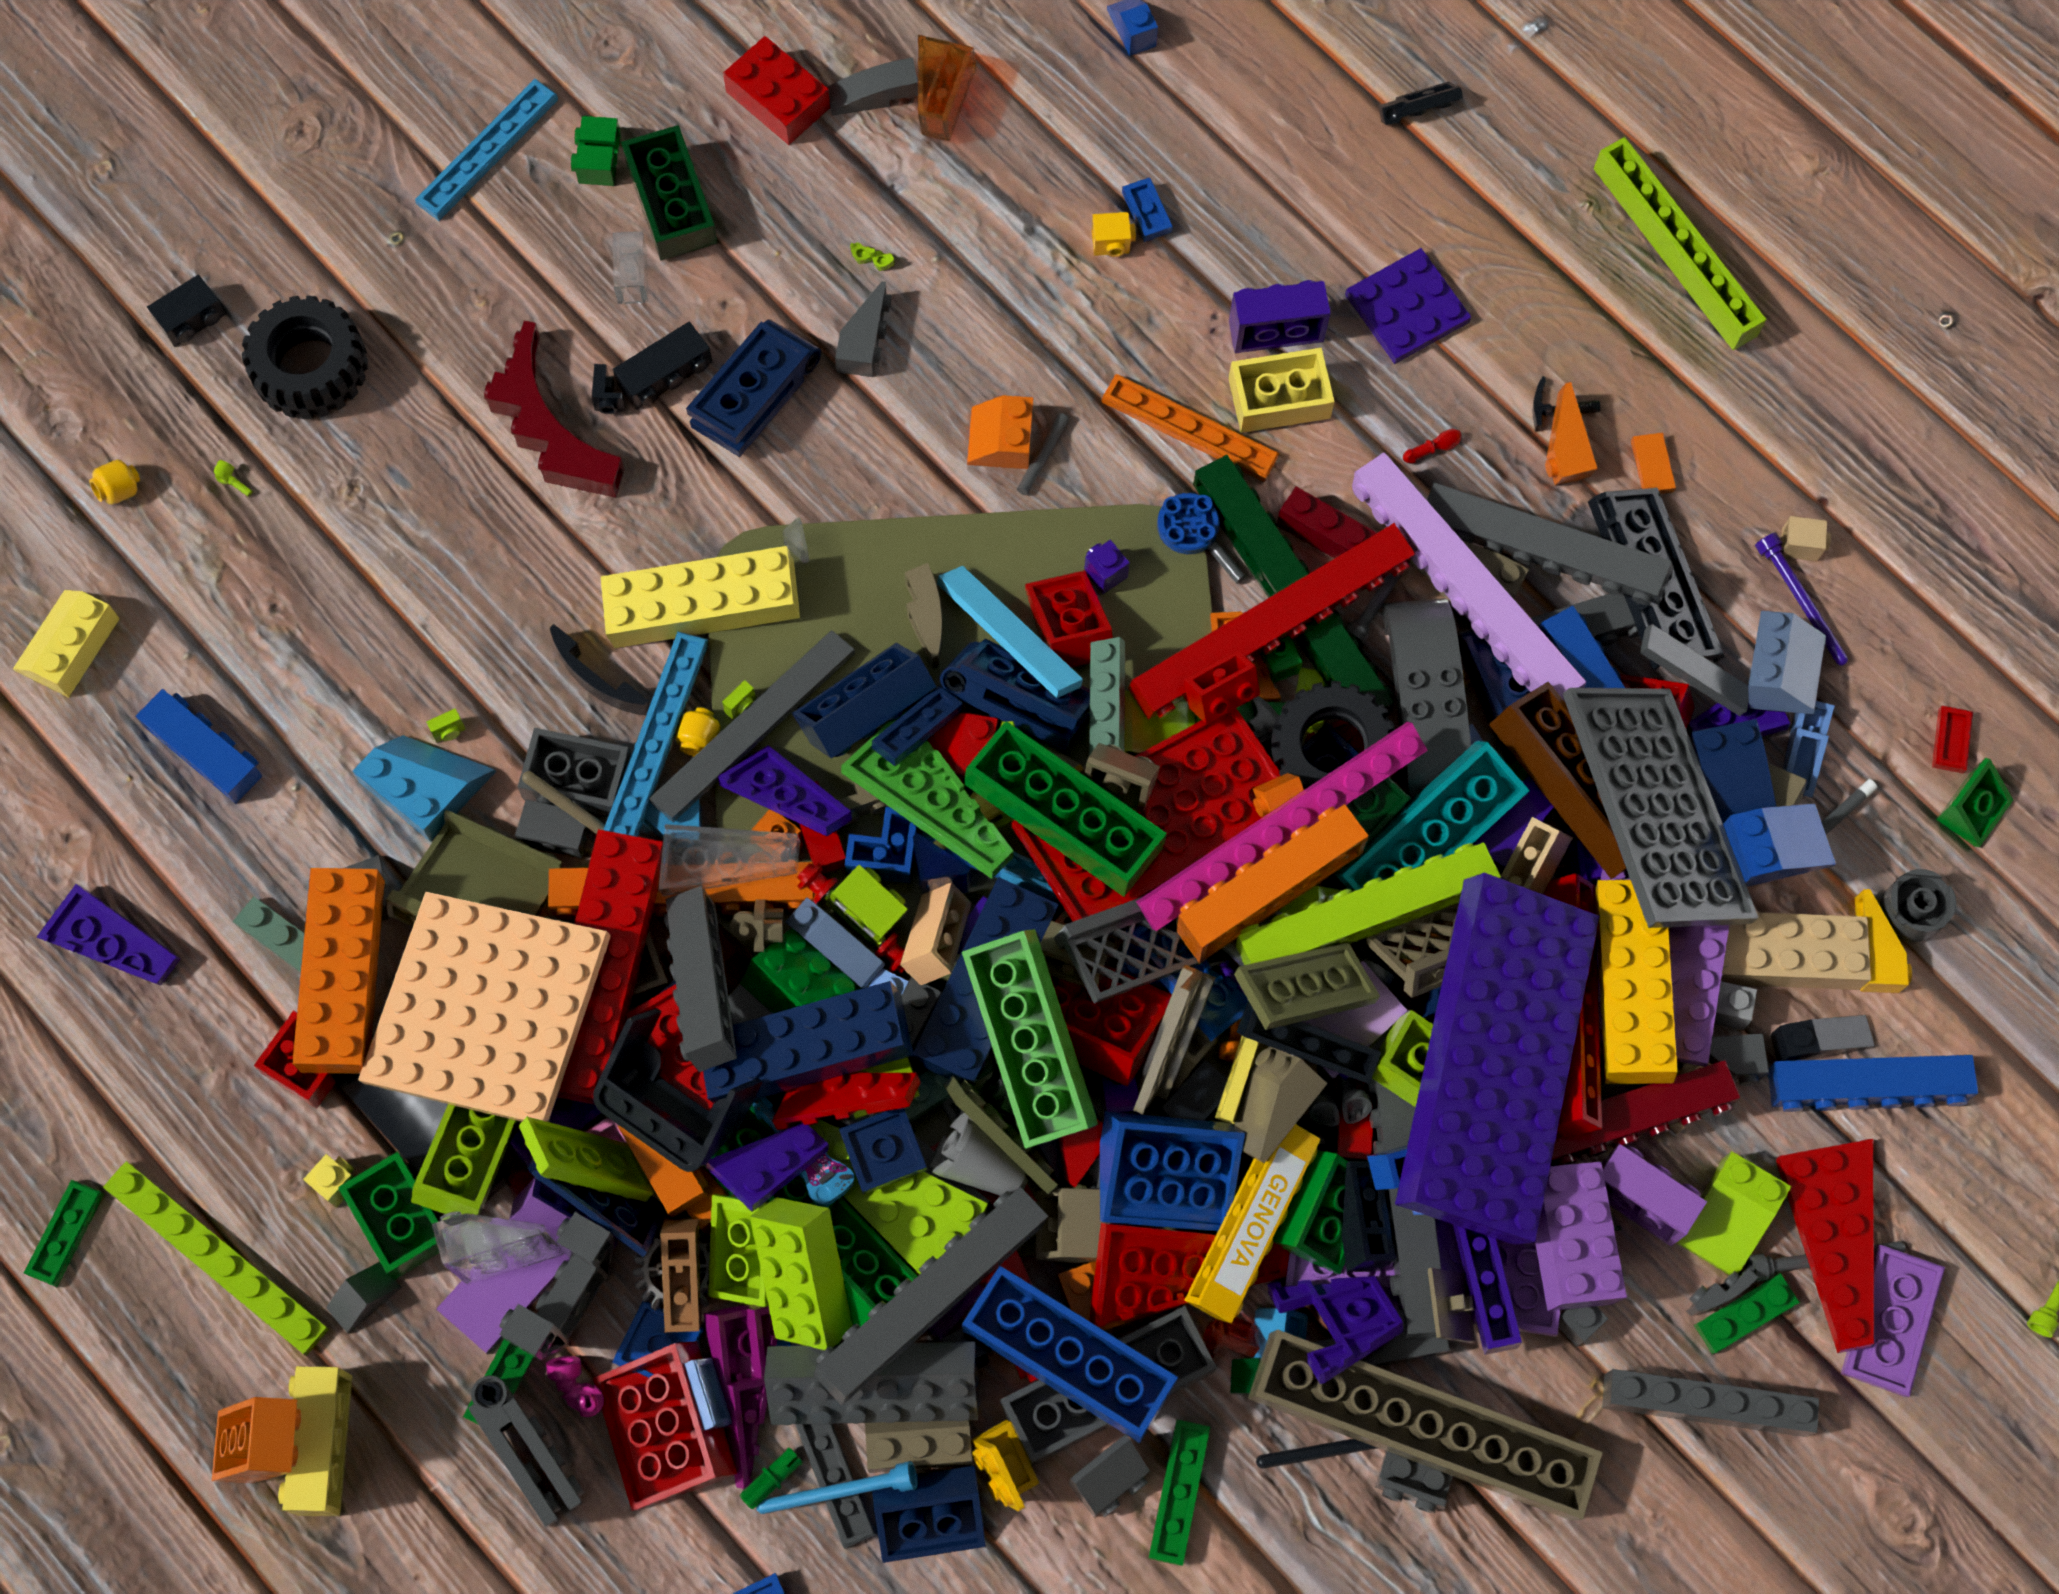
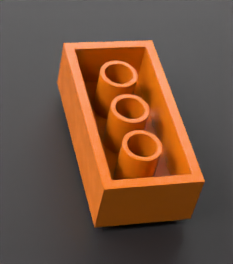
[211,1397,301,1484]

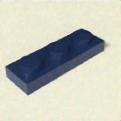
[872,685,963,766]

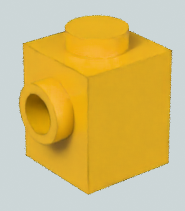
[1091,212,1136,257]

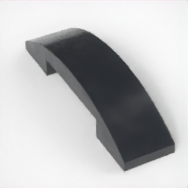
[549,624,650,716]

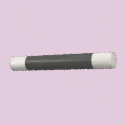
[1822,779,1878,835]

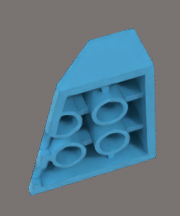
[352,735,496,842]

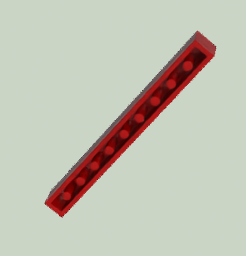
[1128,523,1415,720]

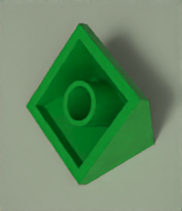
[1936,758,2013,848]

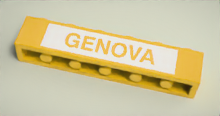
[1184,1124,1321,1323]

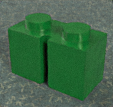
[571,116,621,186]

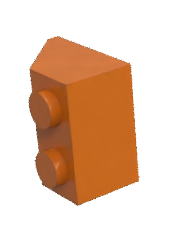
[967,395,1033,469]

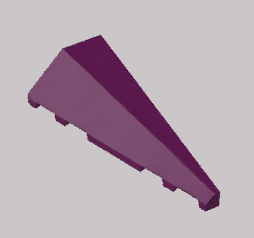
[703,1305,777,1489]

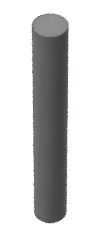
[1017,413,1069,495]
[1207,540,1246,584]

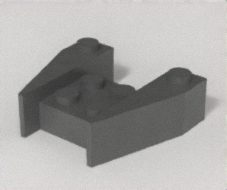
[499,1212,615,1360]

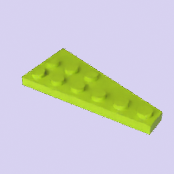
[808,1118,989,1274]

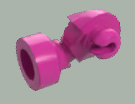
[546,1356,604,1417]

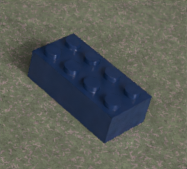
[792,643,937,759]

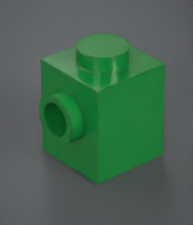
[1259,636,1303,683]

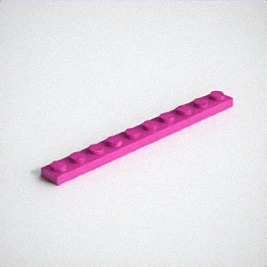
[1136,722,1428,931]

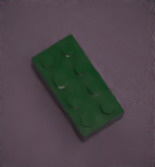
[621,125,718,261]

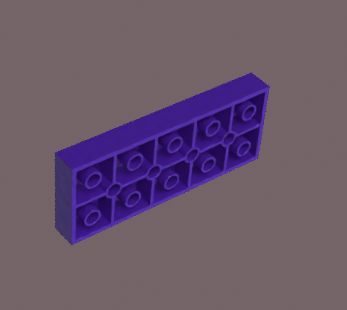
[1395,872,1599,1245]

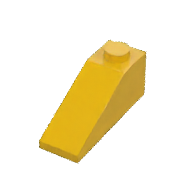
[1855,889,1912,993]

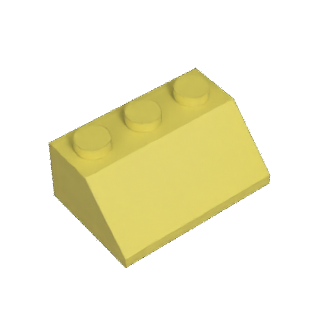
[13,590,120,698]

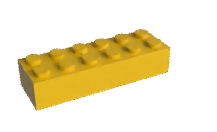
[1595,880,1677,1084]

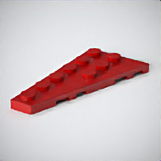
[1776,1139,1874,1353]
[1089,1223,1289,1327]

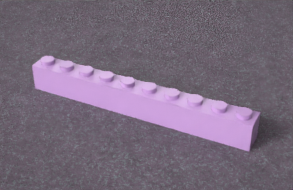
[1352,452,1586,701]

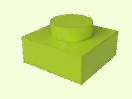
[722,680,756,720]
[426,708,466,743]

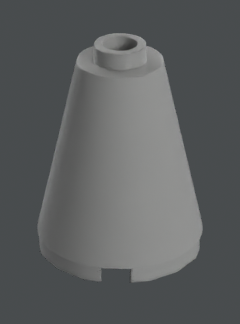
[930,1113,1028,1196]

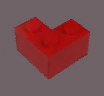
[254,1010,336,1109]

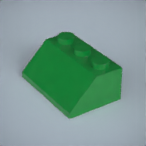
[1273,1150,1348,1275]

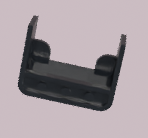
[593,1008,763,1172]

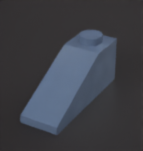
[786,898,886,989]

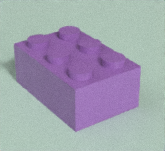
[1602,1144,1707,1246]

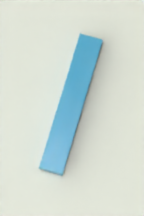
[937,566,1083,698]

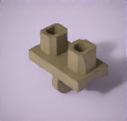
[730,899,784,952]

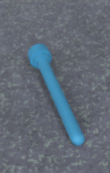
[756,1461,918,1514]

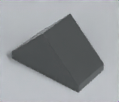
[326,1262,402,1334]

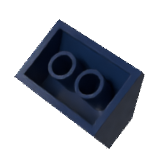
[872,1466,986,1563]

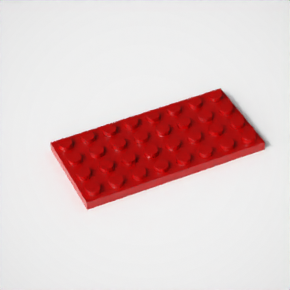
[1012,708,1280,922]

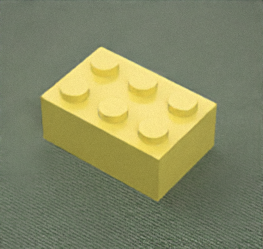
[1228,347,1335,433]

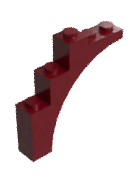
[484,320,625,498]

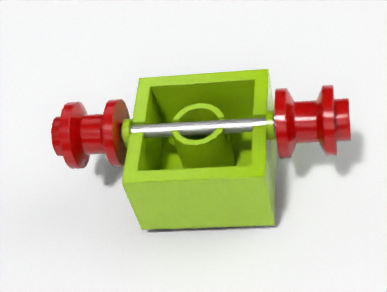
[796,863,908,974]

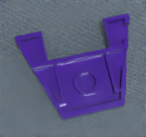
[1268,1276,1403,1384]

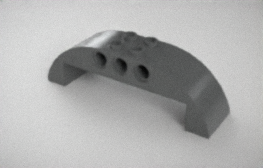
[1382,598,1471,804]

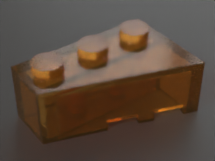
[918,35,977,141]

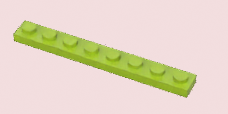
[103,1161,329,1356]

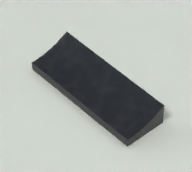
[332,1033,514,1222]

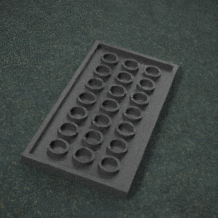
[1562,688,1759,928]

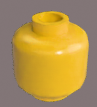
[89,459,140,505]
[675,708,721,757]

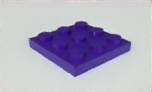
[1345,248,1471,364]

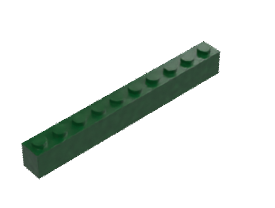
[1193,455,1395,732]

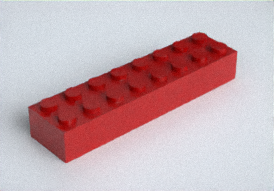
[557,829,667,1105]

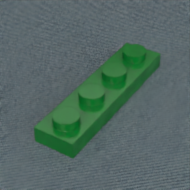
[1148,1419,1210,1567]

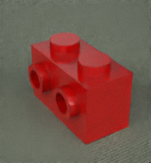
[1184,650,1260,724]

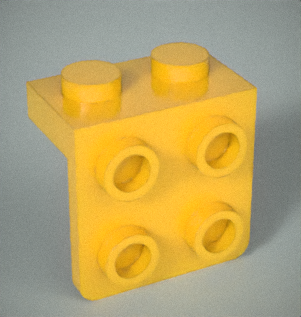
[971,1420,1039,1512]

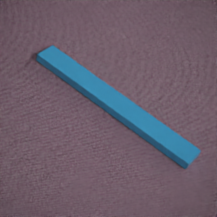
[604,632,708,837]

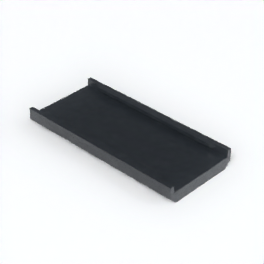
[1588,488,1725,670]

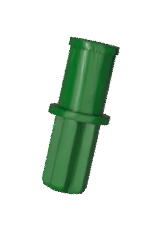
[740,1447,803,1509]

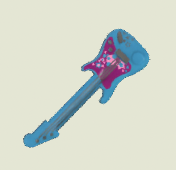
[752,1097,854,1207]

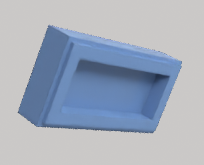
[684,1358,732,1431]

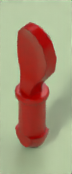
[1403,428,1462,463]

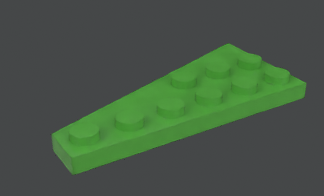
[841,708,1014,879]

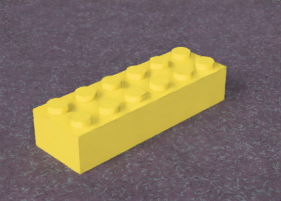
[601,546,800,648]

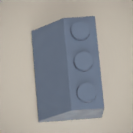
[1748,611,1826,714]

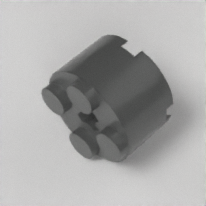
[1880,869,1956,942]

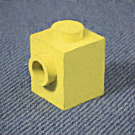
[303,1154,354,1208]

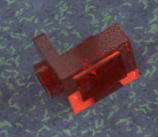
[1203,1317,1260,1358]

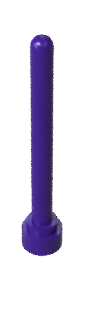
[1755,532,1848,666]

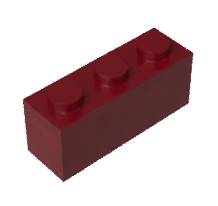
[1277,486,1377,559]

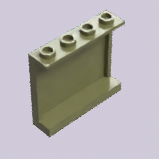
[386,810,562,927]

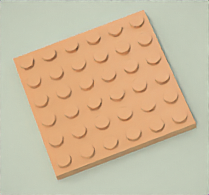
[358,892,611,1122]

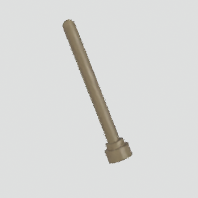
[522,771,605,834]

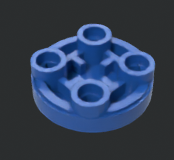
[1157,493,1220,554]

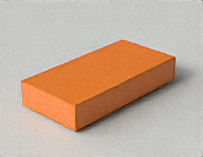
[1631,432,1676,494]

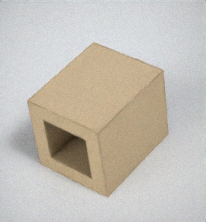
[1781,516,1831,561]

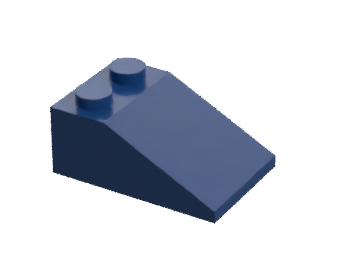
[1723,804,1836,887]

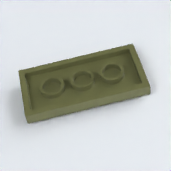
[1234,942,1380,1030]
[943,1075,1058,1194]

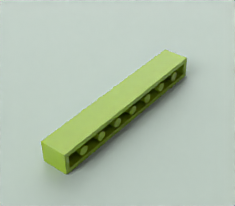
[1593,137,1767,351]
[1236,842,1501,965]

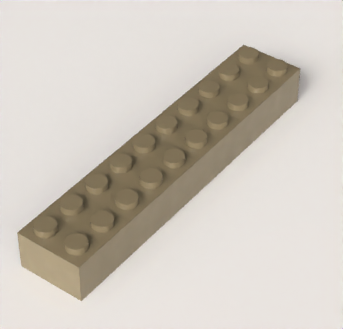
[1248,1329,1603,1521]

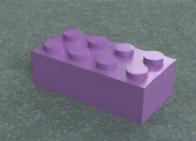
[1535,1162,1627,1311]

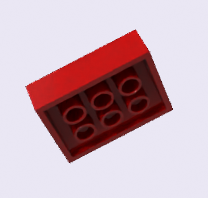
[1051,966,1172,1087]
[593,1341,737,1511]

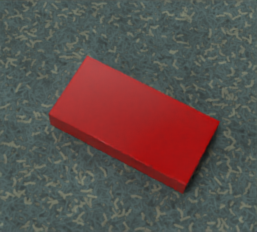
[1932,706,1973,774]

